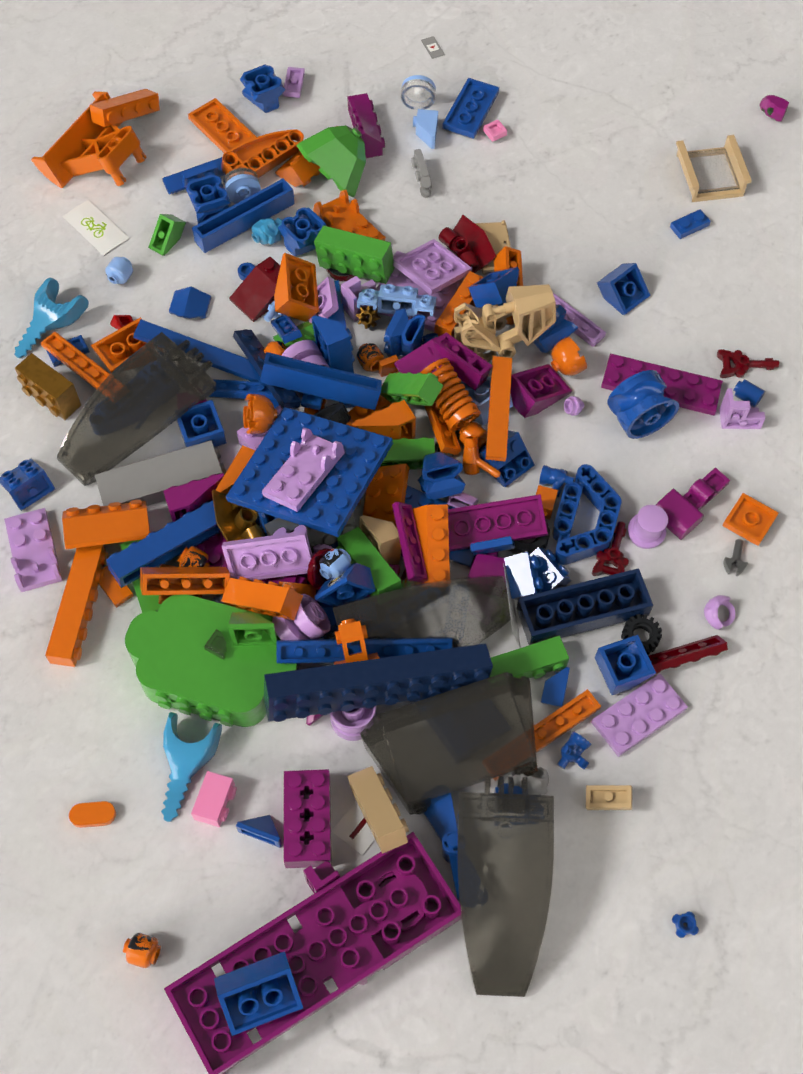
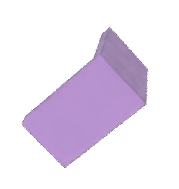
[341,276,376,322]
[719,388,765,429]

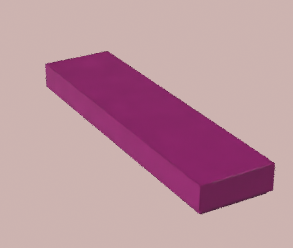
[392,501,428,583]

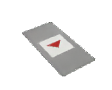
[421,36,445,59]

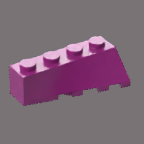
[347,93,385,158]

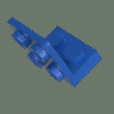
[0,458,55,511]

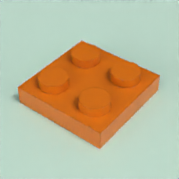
[722,493,779,546]

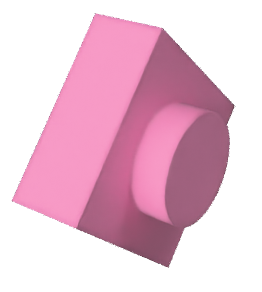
[483,120,507,142]

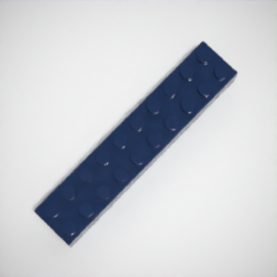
[264,643,493,722]

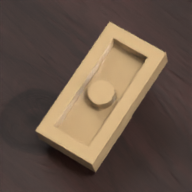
[586,785,633,810]

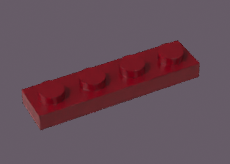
[648,635,728,674]

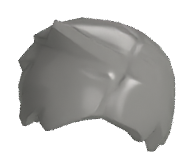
[508,767,549,798]

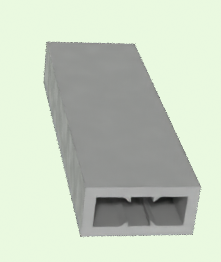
[95,440,226,506]

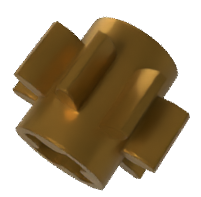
[356,306,381,329]

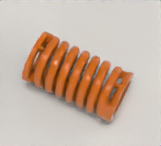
[420,358,481,431]

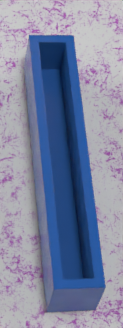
[192,178,295,253]
[260,352,382,410]
[106,501,221,588]

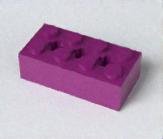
[284,769,332,868]

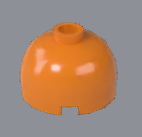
[551,337,587,376]
[243,394,277,434]

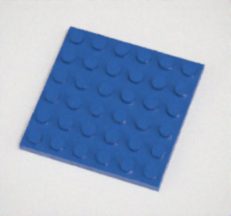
[226,407,393,537]

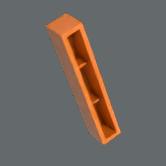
[45,545,108,667]

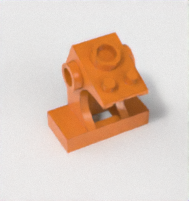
[334,619,379,665]

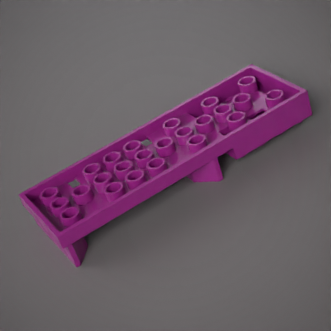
[164,832,465,1074]

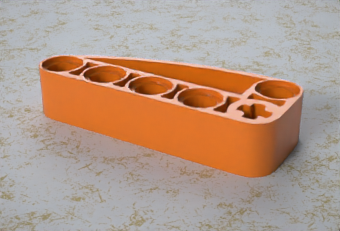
[221,129,304,179]

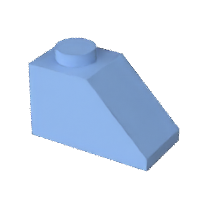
[413,109,438,149]

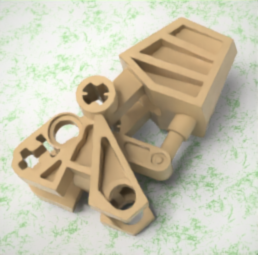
[454,284,556,362]

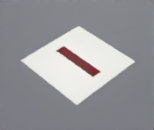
[332,801,375,855]

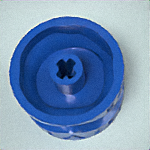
[607,370,679,439]

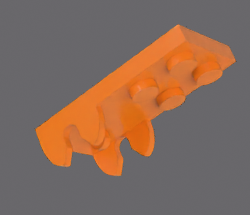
[313,190,386,241]

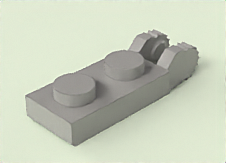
[411,149,432,198]

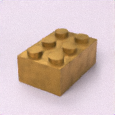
[15,353,81,420]

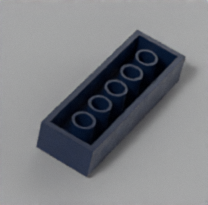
[516,568,653,645]

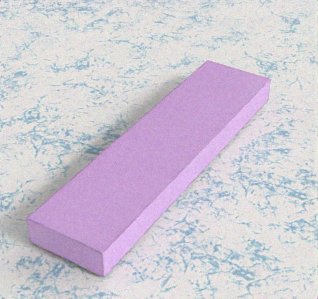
[553,293,606,347]

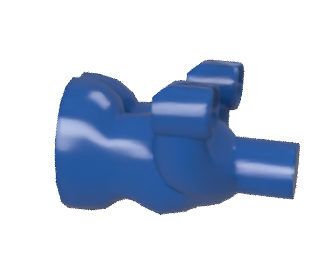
[539,465,575,497]
[557,731,592,770]

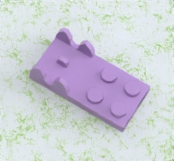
[262,428,345,512]
[4,508,62,592]
[222,525,313,581]

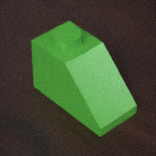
[148,214,186,256]

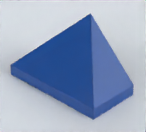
[236,815,282,848]

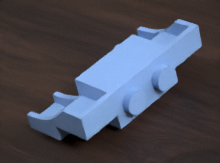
[357,284,437,316]

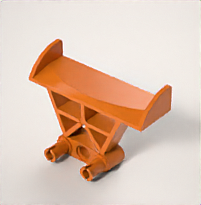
[31,91,147,188]

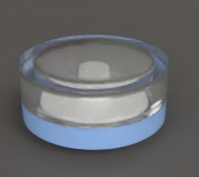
[401,75,436,110]
[223,168,261,203]

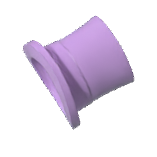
[628,505,668,549]

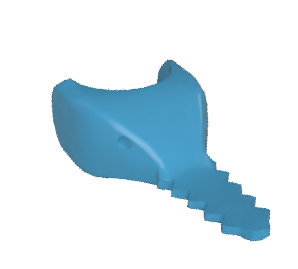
[14,278,89,358]
[161,712,222,822]

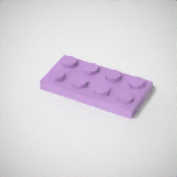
[591,674,688,757]

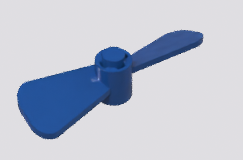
[420,785,488,908]

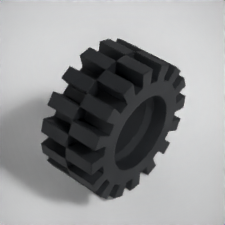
[621,614,662,655]

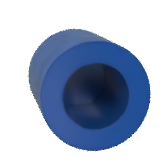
[733,379,765,408]

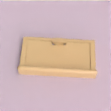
[475,220,511,274]

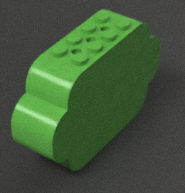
[125,595,298,727]

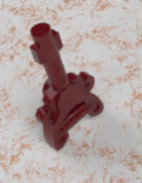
[717,349,779,378]
[592,521,629,576]

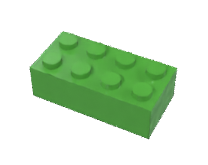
[314,225,395,284]

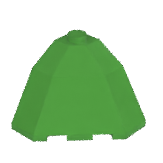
[296,125,366,197]

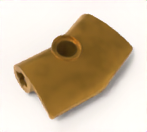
[212,490,265,542]

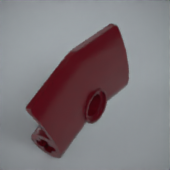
[439,215,496,273]

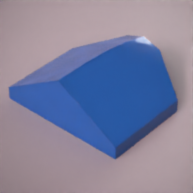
[169,286,211,318]

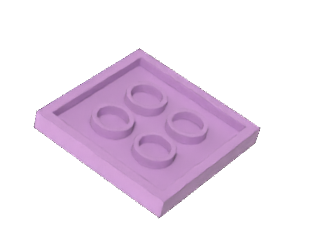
[393,239,472,295]

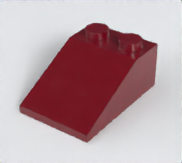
[229,257,280,322]

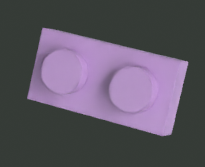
[283,67,305,98]

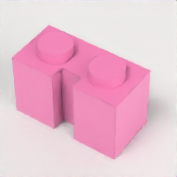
[191,771,237,827]

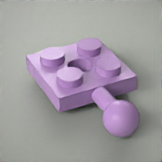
[309,277,339,323]

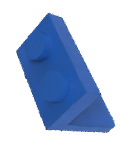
[531,547,572,592]

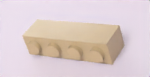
[347,766,409,854]

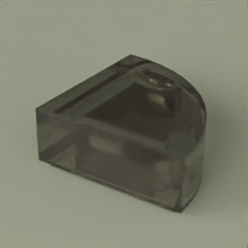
[204,629,227,660]

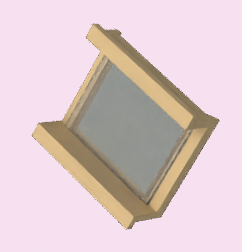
[676,135,752,202]

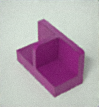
[303,861,340,894]

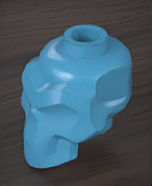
[251,218,282,245]

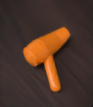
[463,435,501,478]

